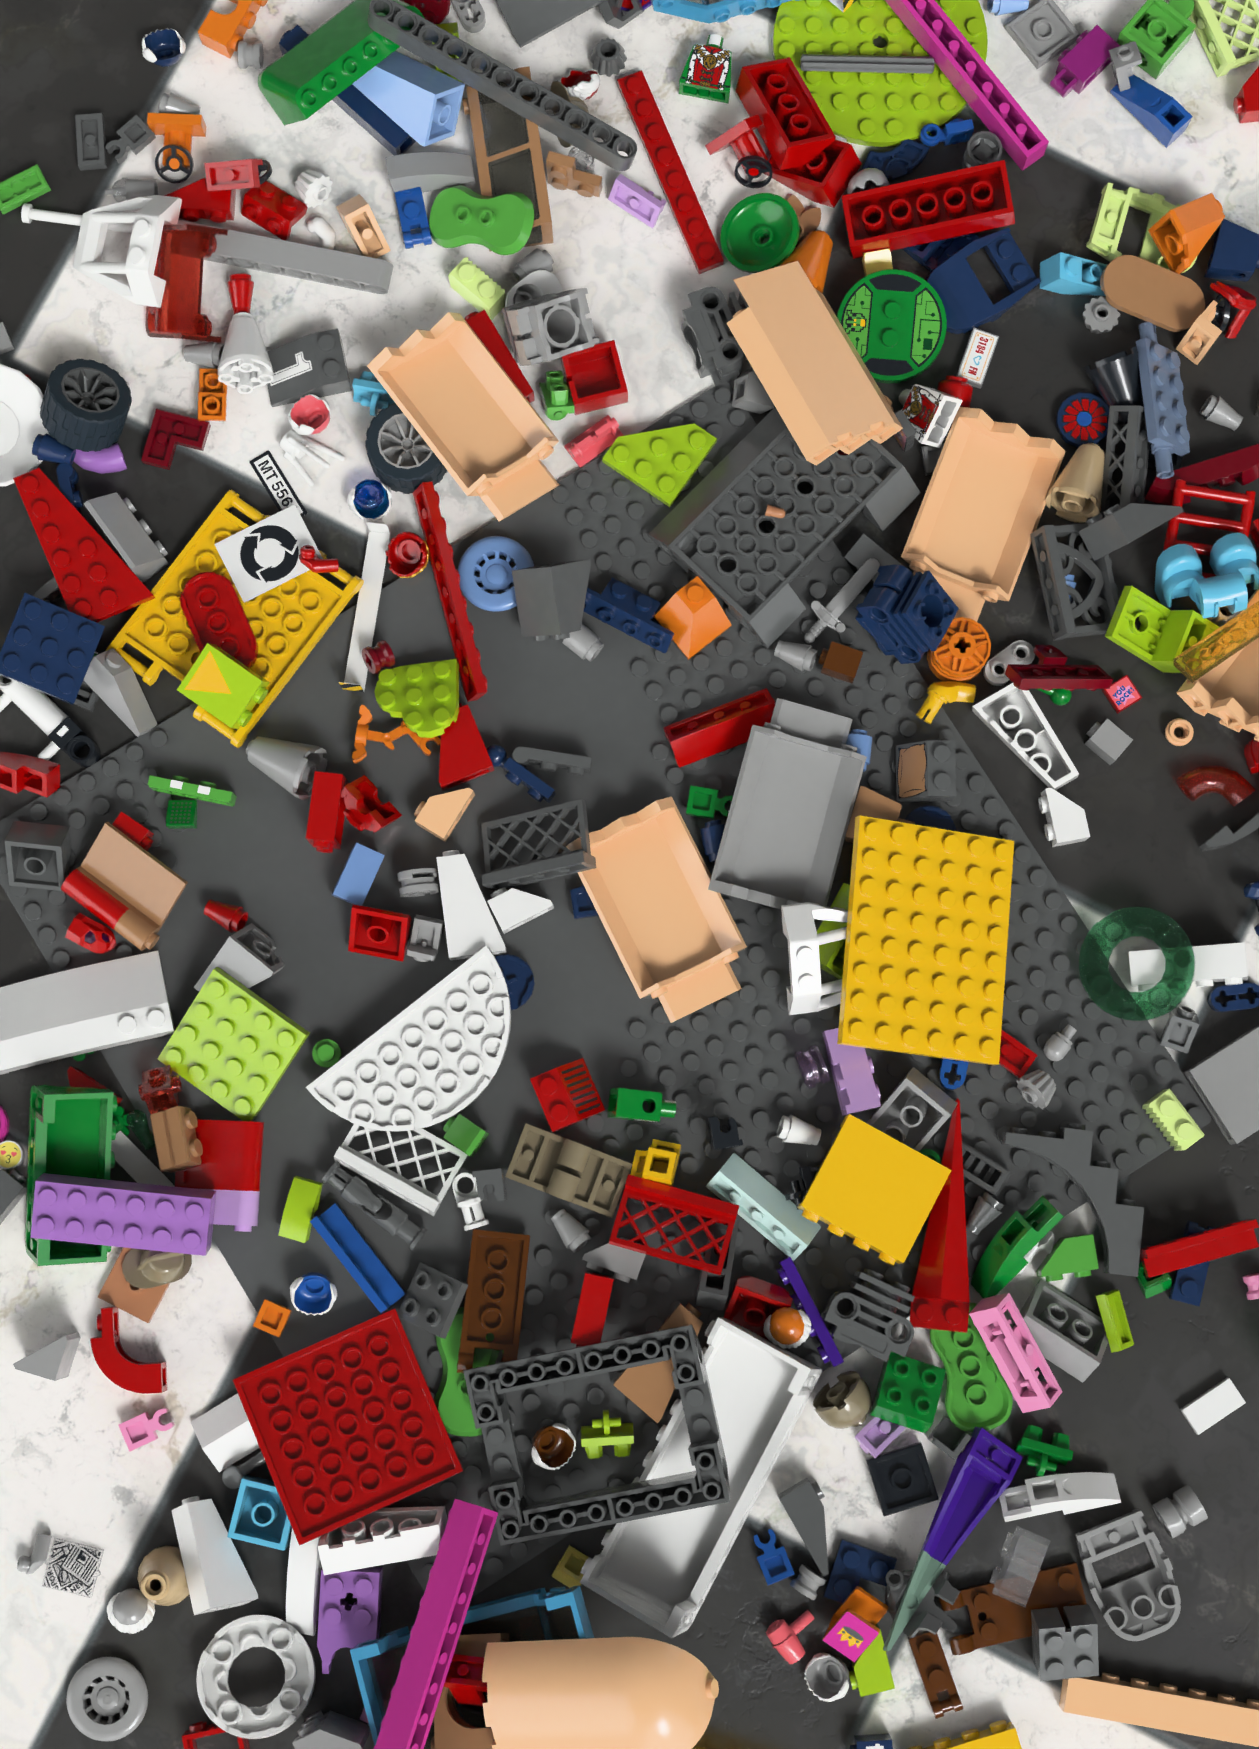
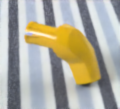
[916,681,976,724]

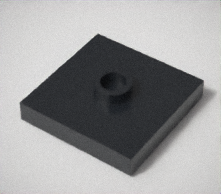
[865,1442,939,1517]

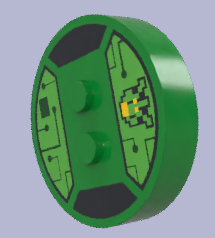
[837,269,947,383]

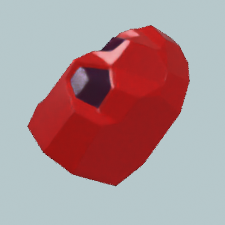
[65,913,116,954]

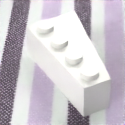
[972,683,1079,790]
[1129,942,1248,992]
[317,1506,448,1575]

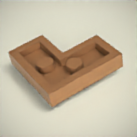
[546,151,602,197]

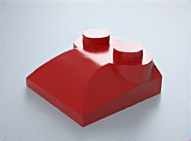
[723,1276,793,1341]

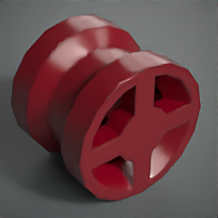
[362,640,395,674]

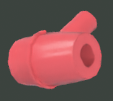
[766,1610,815,1664]

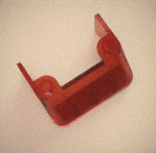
[145,224,228,343]

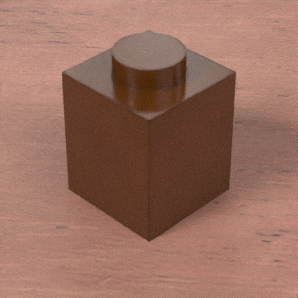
[818,641,863,683]

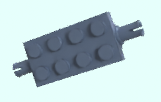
[1136,322,1190,479]

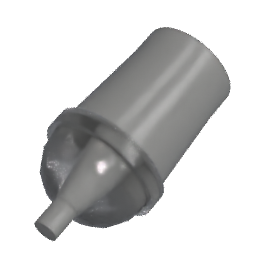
[105,178,158,203]

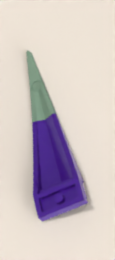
[883,1427,1023,1651]

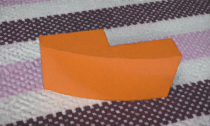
[198,368,227,421]

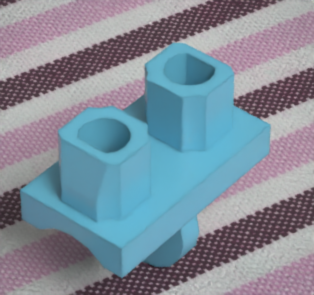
[352,371,396,416]

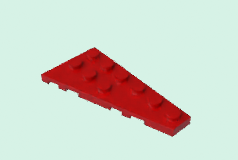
[13,468,155,623]

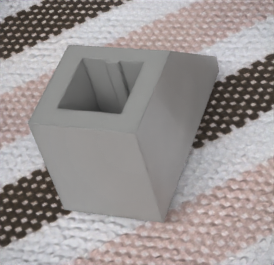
[732,367,774,414]
[582,1237,646,1283]

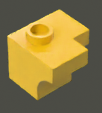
[630,1139,681,1187]

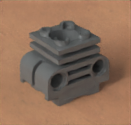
[681,287,749,386]
[820,1268,915,1362]

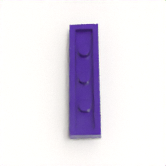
[777,1257,844,1367]

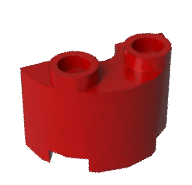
[341,775,402,832]

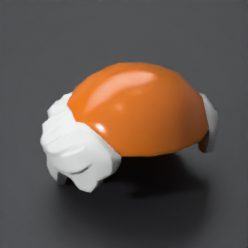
[763,1307,811,1349]

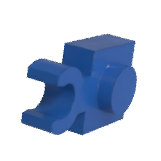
[754,1529,795,1586]

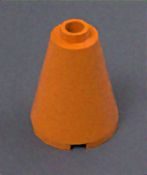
[780,230,833,294]

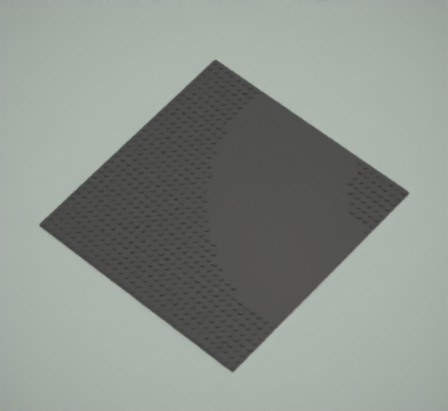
[0,381,1211,1597]

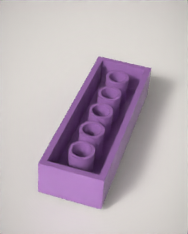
[30,1173,216,1256]

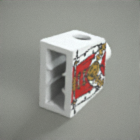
[899,384,963,448]

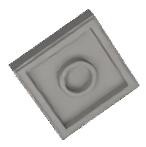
[1005,0,1081,69]

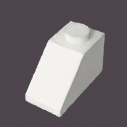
[487,887,554,934]

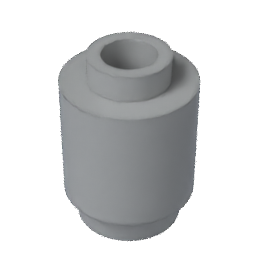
[512,248,554,282]
[562,624,604,662]

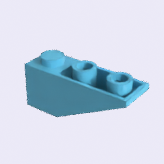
[1040,252,1107,296]

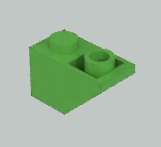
[1036,1234,1099,1282]

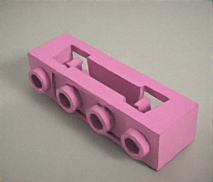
[969,1293,1062,1413]

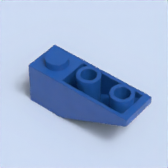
[1110,74,1193,148]

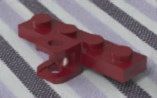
[1005,645,1113,691]

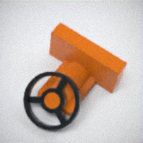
[147,113,206,183]

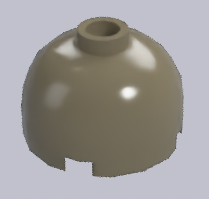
[813,1371,871,1429]

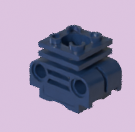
[855,564,959,664]

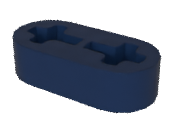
[1207,983,1259,1012]

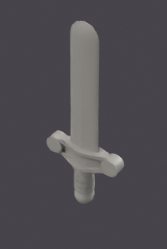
[804,558,880,643]

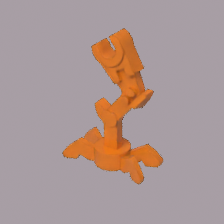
[352,705,441,764]

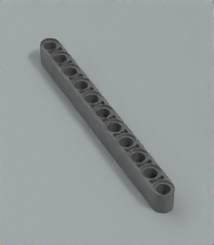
[367,0,637,171]

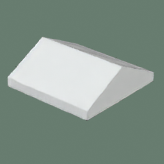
[191,1393,260,1472]

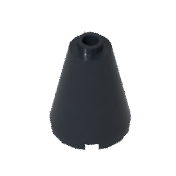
[1084,346,1144,424]

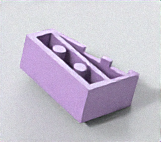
[822,1028,881,1116]

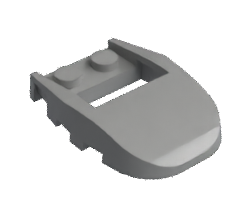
[1075,1509,1181,1641]

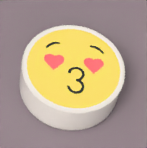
[0,1141,25,1169]

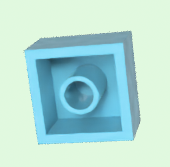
[227,1475,292,1551]

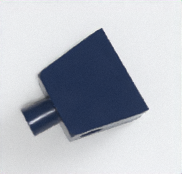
[1204,219,1259,282]

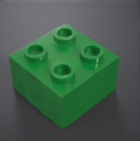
[870,1352,946,1433]

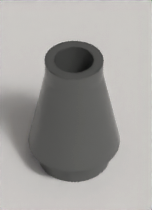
[966,1191,1004,1235]

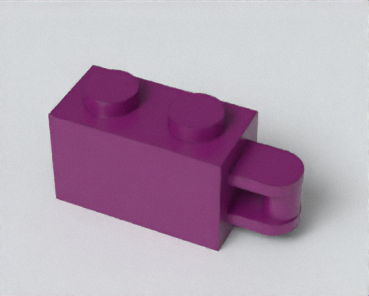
[1049,25,1120,98]

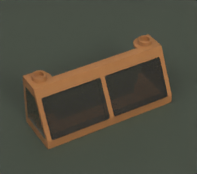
[462,66,553,252]

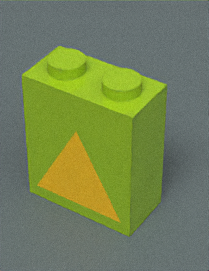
[177,643,270,729]

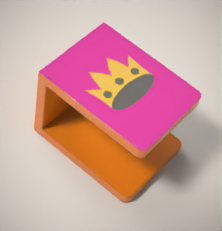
[823,1586,889,1662]

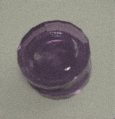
[794,1045,830,1089]

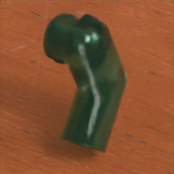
[126,1109,155,1150]

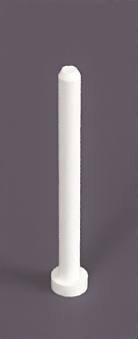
[21,203,134,233]

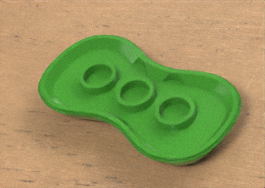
[429,185,534,255]
[930,1302,1013,1432]
[434,1307,499,1437]

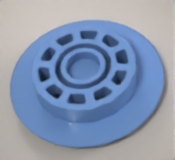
[458,536,534,612]

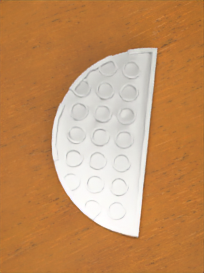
[306,946,511,1131]

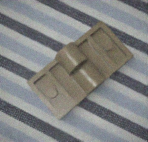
[505,1123,633,1218]

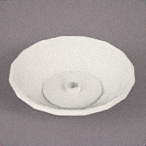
[0,364,50,487]

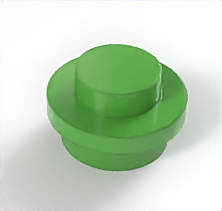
[312,1039,341,1068]

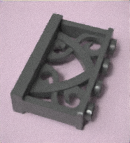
[1030,523,1119,641]

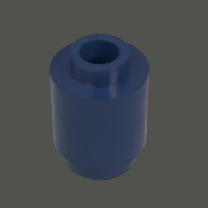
[700,820,725,863]

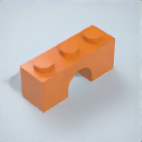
[198,0,268,58]

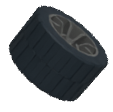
[40,359,132,452]

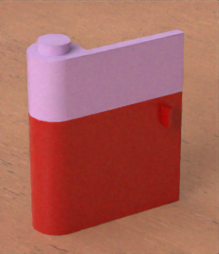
[175,1119,264,1232]

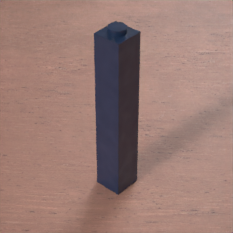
[279,25,416,155]

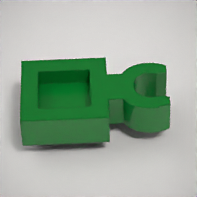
[686,786,733,819]

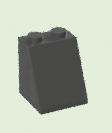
[512,559,591,641]

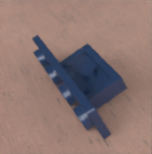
[583,578,674,653]

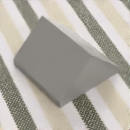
[13,1332,81,1381]

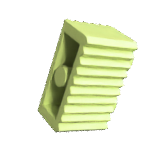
[448,257,506,320]
[1142,1088,1205,1151]

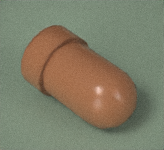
[765,504,786,518]

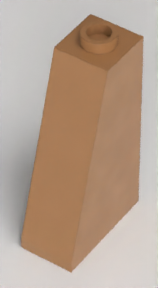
[613,1303,703,1423]

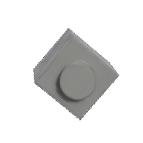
[1085,718,1133,765]

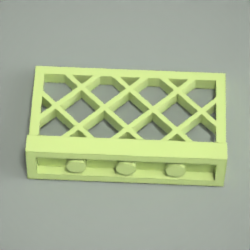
[1189,0,1259,78]

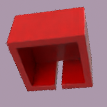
[561,340,628,415]

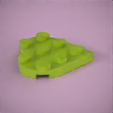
[374,659,459,738]

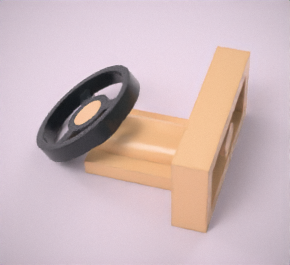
[1176,294,1231,365]

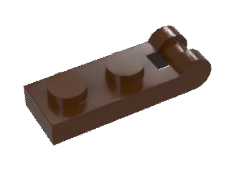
[907,1631,963,1719]

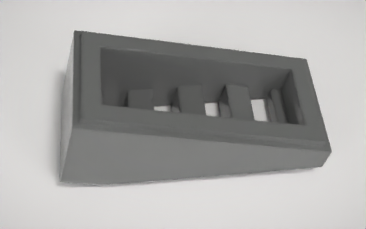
[962,1141,1012,1197]

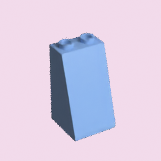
[353,51,465,147]

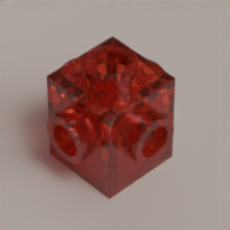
[138,1065,182,1114]

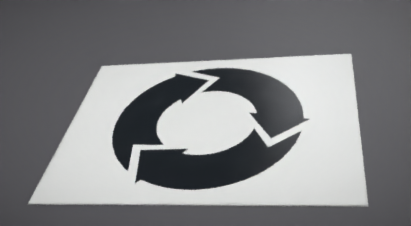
[214,504,323,603]

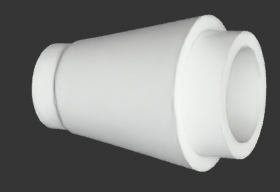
[777,1115,821,1146]

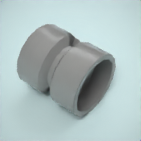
[1152,1485,1208,1539]

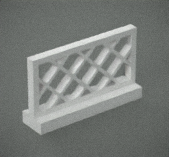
[334,1124,468,1216]

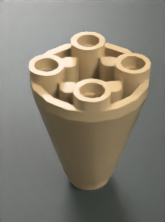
[137,1546,189,1606]

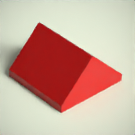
[348,904,412,962]

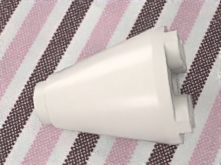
[218,312,274,394]

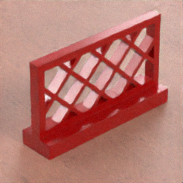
[609,1174,739,1276]

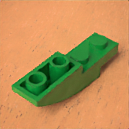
[970,1195,1064,1299]

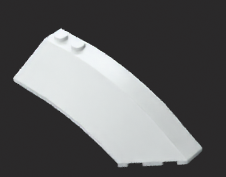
[0,951,175,1075]

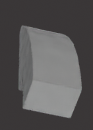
[386,152,475,193]

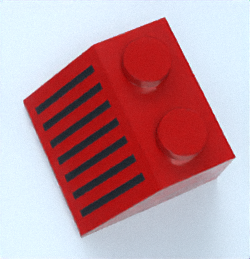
[530,1058,605,1133]

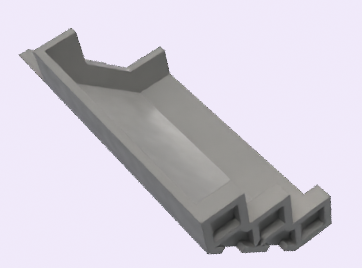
[708,698,867,921]

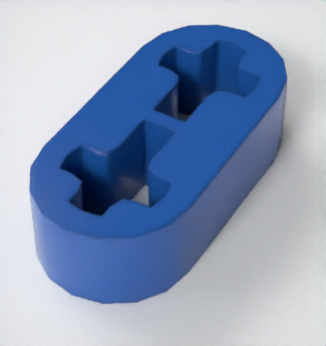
[938,1058,969,1090]

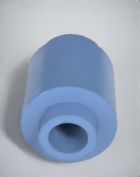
[846,729,872,772]

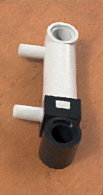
[0,675,101,768]

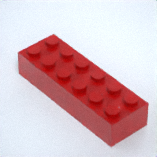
[842,160,1015,259]

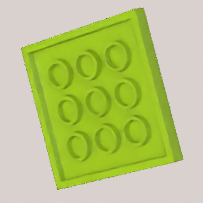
[158,967,310,1121]

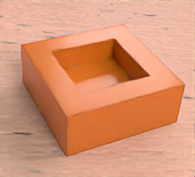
[253,1299,292,1337]

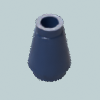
[32,433,76,465]

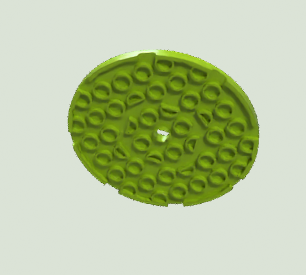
[773,0,988,147]

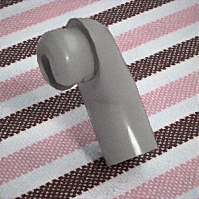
[17,1534,52,1574]

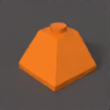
[654,576,732,660]

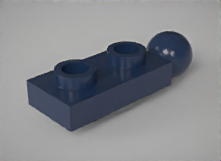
[487,745,556,803]

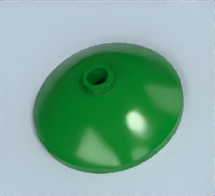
[720,193,800,273]

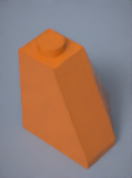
[1148,193,1225,274]

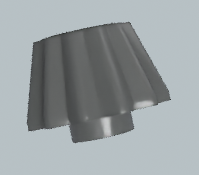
[590,38,627,77]

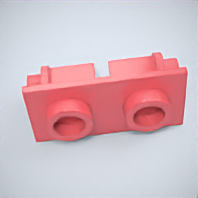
[564,415,624,468]

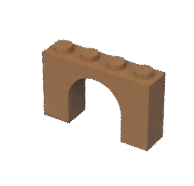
[431,1633,509,1749]

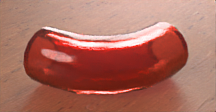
[1176,765,1255,807]

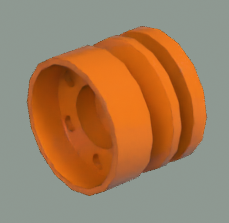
[927,617,991,683]

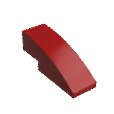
[0,752,60,798]

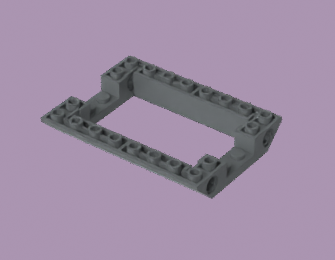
[463,1324,730,1546]

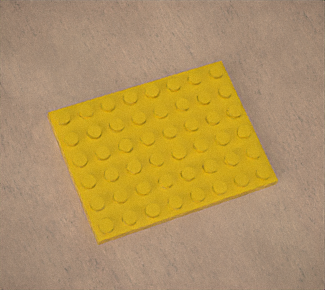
[837,815,1014,1065]

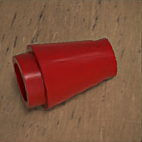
[227,274,254,315]
[204,899,248,933]

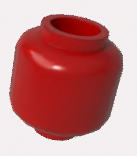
[937,376,973,408]

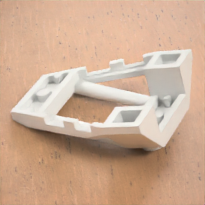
[73,195,182,308]
[781,902,848,1015]

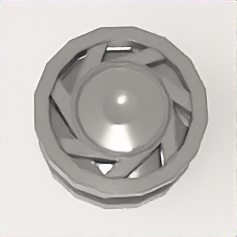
[397,868,439,897]

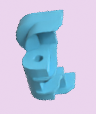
[1155,533,1259,619]

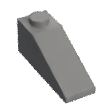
[84,648,158,737]

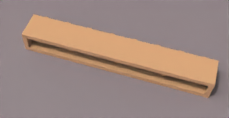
[1059,1673,1259,1747]

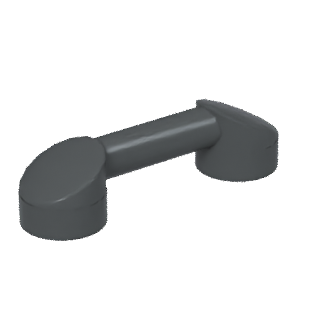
[222,1452,265,1489]

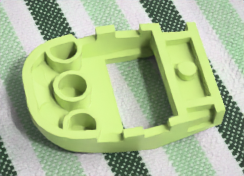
[1086,183,1198,274]

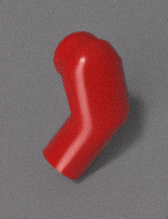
[299,545,339,573]

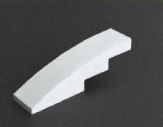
[286,1529,322,1636]

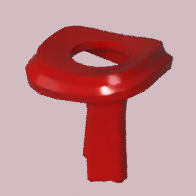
[1210,281,1257,339]

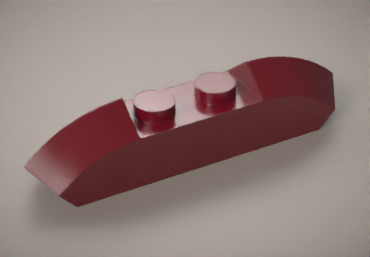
[1144,444,1259,505]

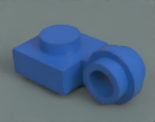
[920,119,974,146]

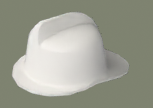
[505,270,561,307]

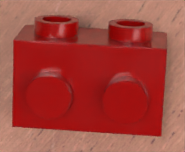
[241,181,308,241]

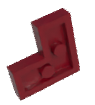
[141,409,211,470]

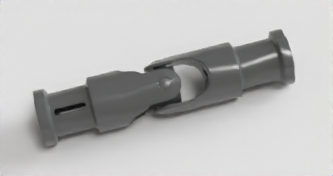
[321,1161,428,1251]

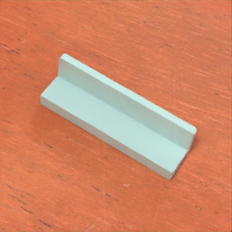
[705,1153,821,1261]

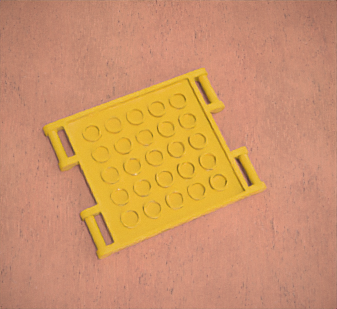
[106,489,364,748]

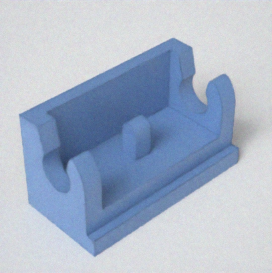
[331,842,385,906]

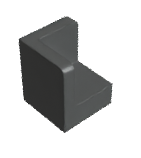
[927,1416,972,1460]

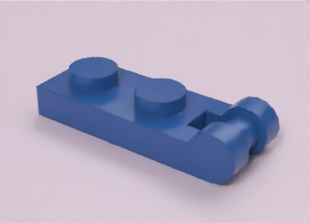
[394,187,432,249]

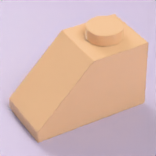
[336,194,391,258]
[414,788,475,842]

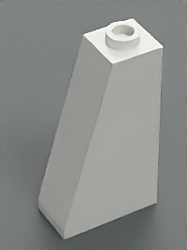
[436,850,507,961]
[171,1496,258,1615]

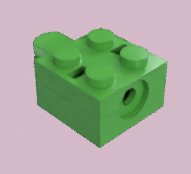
[1116,0,1196,79]

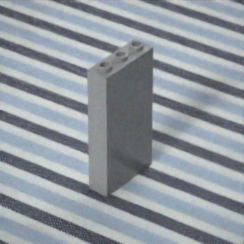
[1183,1025,1259,1145]

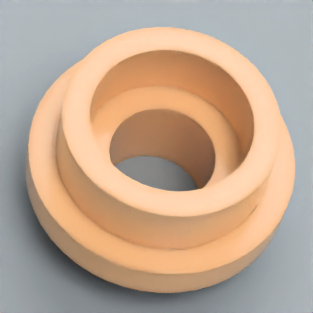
[1165,718,1194,746]

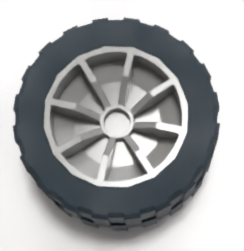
[365,403,448,494]

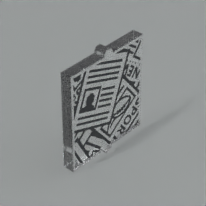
[42,1538,104,1598]

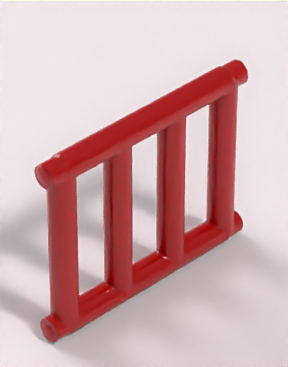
[1163,479,1256,578]

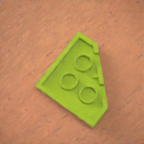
[602,423,717,507]

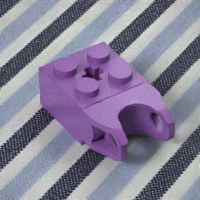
[317,1567,383,1674]

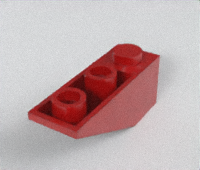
[165,178,236,223]

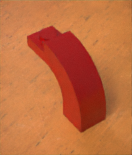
[90,1307,167,1394]

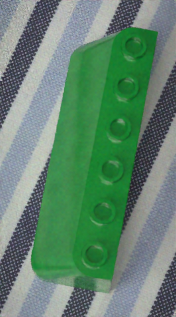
[257,0,425,126]
[25,1085,117,1266]

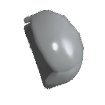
[847,168,890,194]

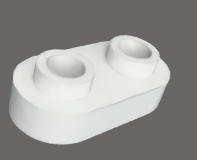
[984,640,1035,686]

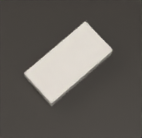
[1180,1378,1246,1435]

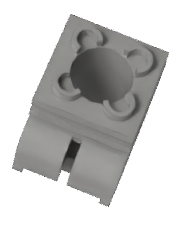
[502,288,600,366]

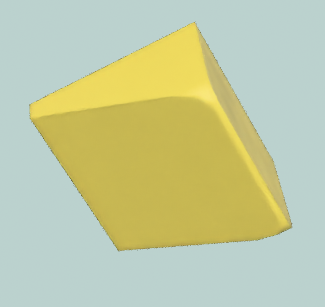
[862,249,893,277]
[552,1545,589,1588]

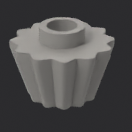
[1082,296,1121,334]
[1017,1069,1056,1109]

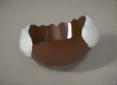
[531,1423,576,1470]

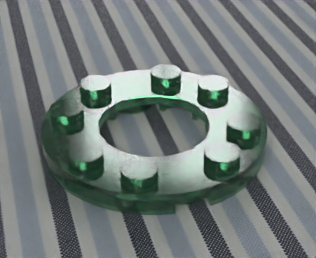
[1079,907,1196,1021]

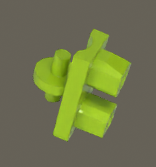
[581,1410,634,1459]

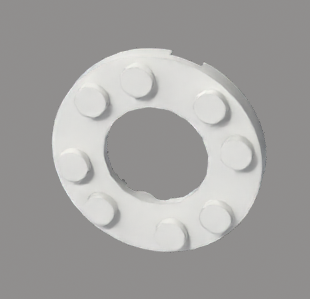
[196,1615,316,1739]

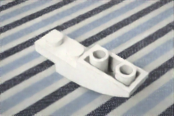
[999,1472,1121,1522]

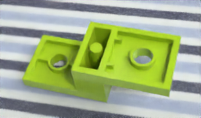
[1105,586,1225,676]

